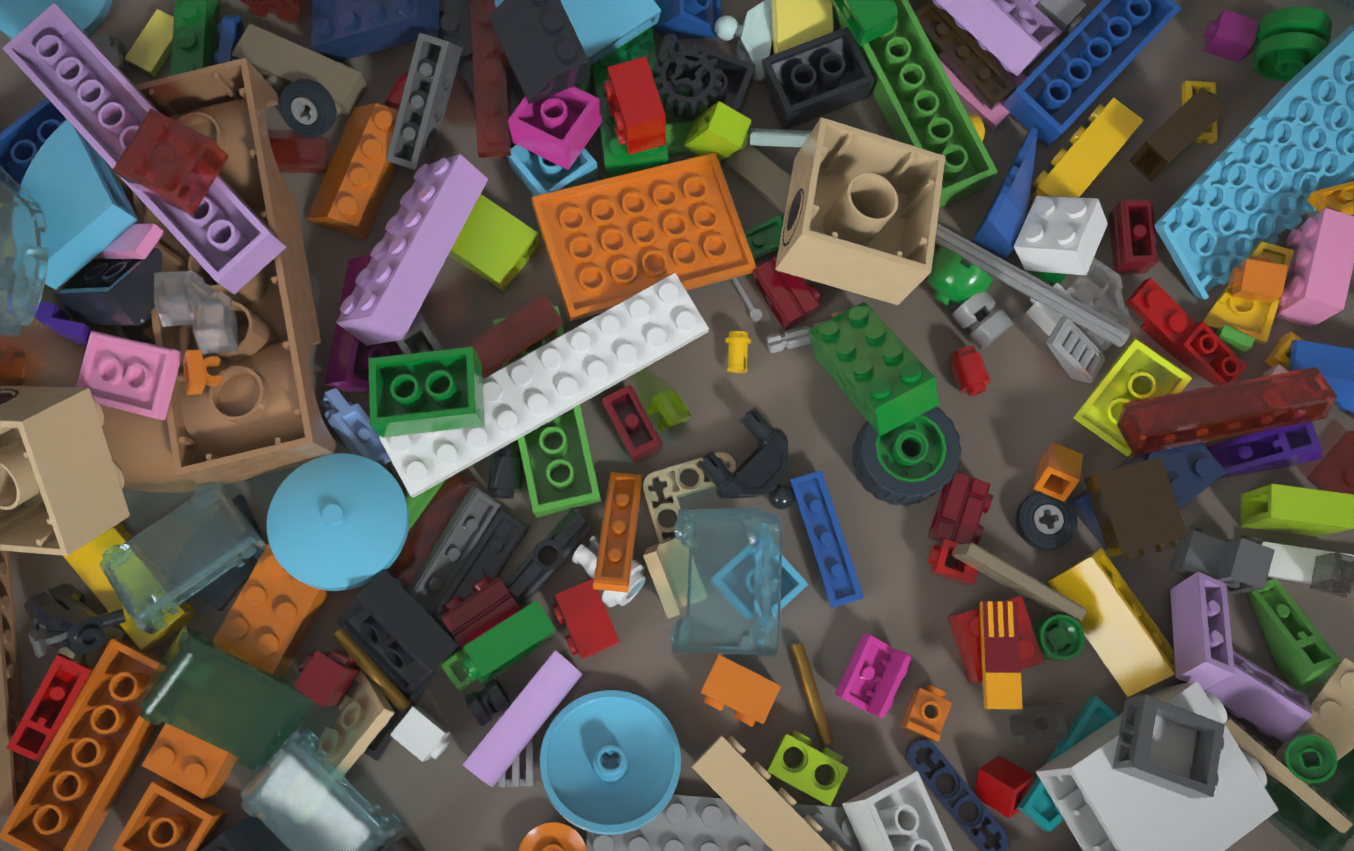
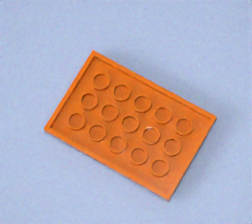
[531,152,757,321]

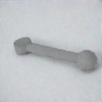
[731,277,762,322]

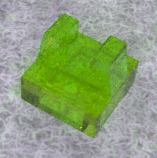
[646,389,693,432]

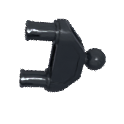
[696,407,794,510]

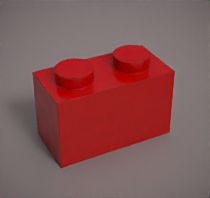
[552,578,620,660]

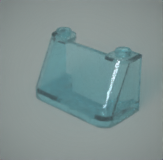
[99,483,267,635]
[670,508,782,657]
[241,727,405,851]

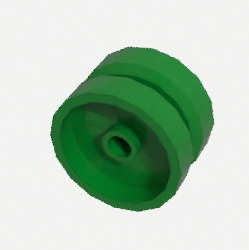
[1253,7,1333,82]

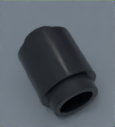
[488,449,523,499]

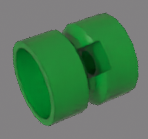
[1032,614,1085,661]
[1285,730,1337,783]

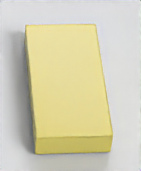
[124,9,174,77]

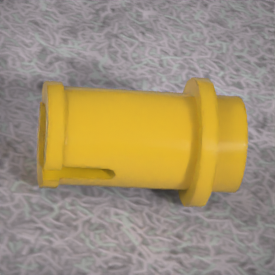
[725,331,751,373]

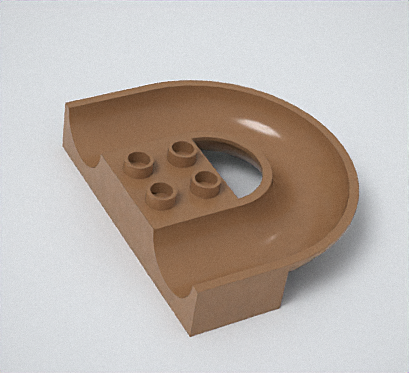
[0,57,341,493]

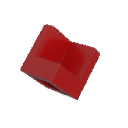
[975,756,1035,819]

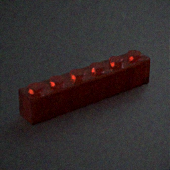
[1117,367,1337,455]

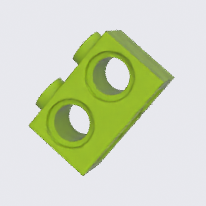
[765,730,849,806]

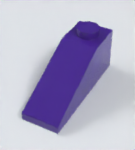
[1206,417,1323,478]

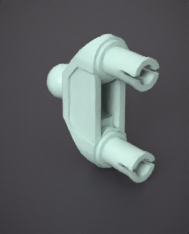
[715,0,773,82]

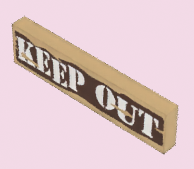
[1225,716,1353,833]

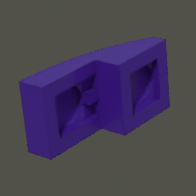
[19,297,93,346]

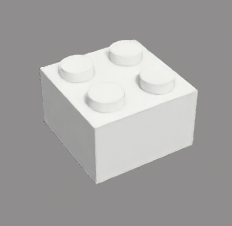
[1014,196,1108,275]

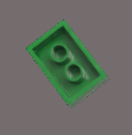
[369,347,485,438]

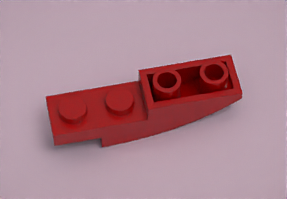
[1125,278,1248,390]

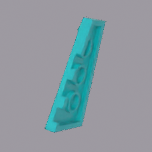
[1017,696,1119,832]

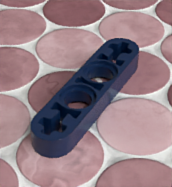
[905,739,1009,851]

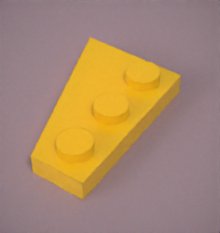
[1202,242,1294,344]

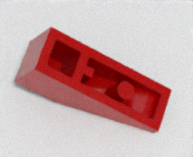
[6,653,93,763]

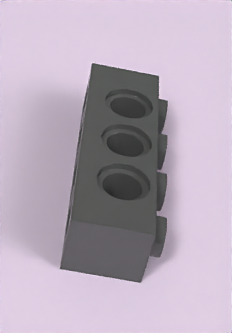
[386,33,462,170]

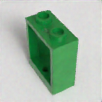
[461,600,556,685]

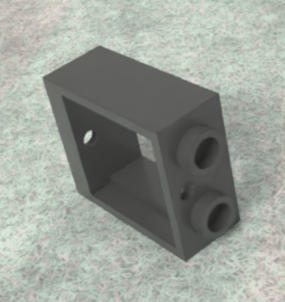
[1113,694,1225,798]

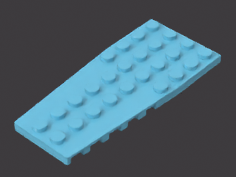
[1155,24,1354,299]

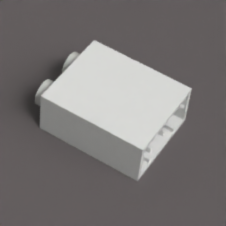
[1036,681,1278,851]

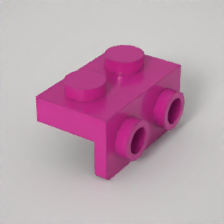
[834,633,912,719]

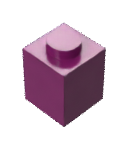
[1203,9,1260,63]

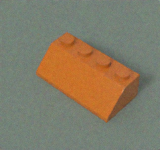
[306,103,398,240]

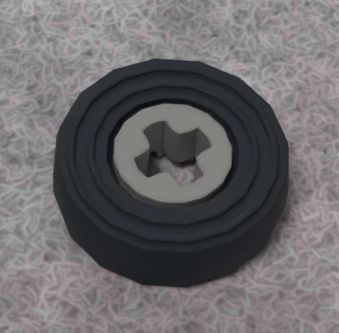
[279,79,337,137]
[1016,491,1078,550]

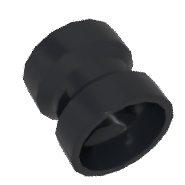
[465,678,512,726]

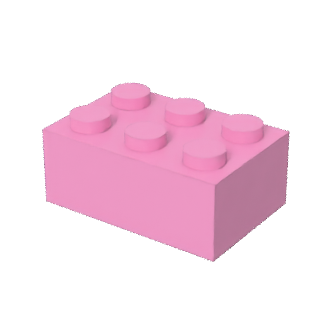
[1275,208,1354,328]

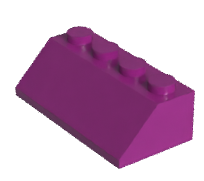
[324,254,404,395]

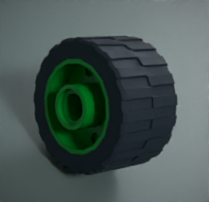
[852,407,962,506]

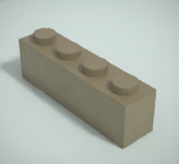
[231,23,368,118]

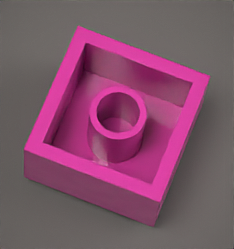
[508,86,602,170]

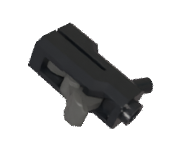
[24,583,126,658]

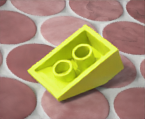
[1073,337,1192,457]

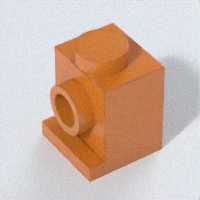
[900,684,953,742]

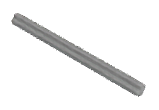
[935,223,1131,347]

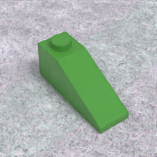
[1247,578,1342,691]

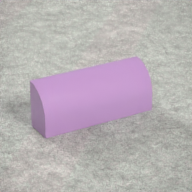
[463,650,582,787]

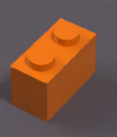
[700,655,781,727]

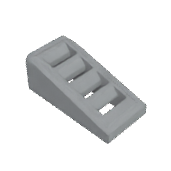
[1046,316,1105,383]

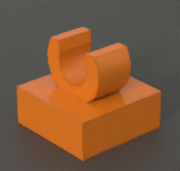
[182,349,223,395]

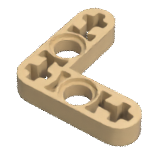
[643,452,736,552]

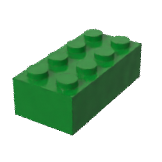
[808,301,939,436]

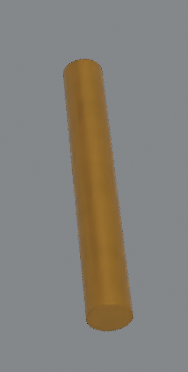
[332,628,412,713]
[790,642,834,746]

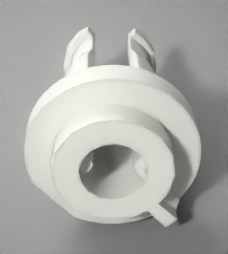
[572,536,646,607]

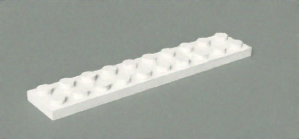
[379,273,709,498]

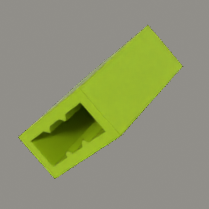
[448,194,541,293]
[1240,484,1354,537]

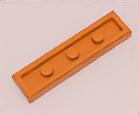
[593,471,643,593]

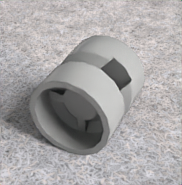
[952,291,1014,350]

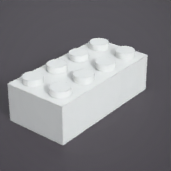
[842,771,953,851]

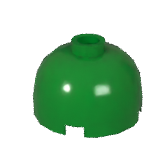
[927,246,993,307]

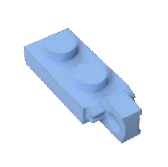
[320,388,391,465]

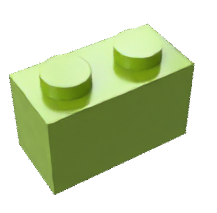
[683,101,752,161]

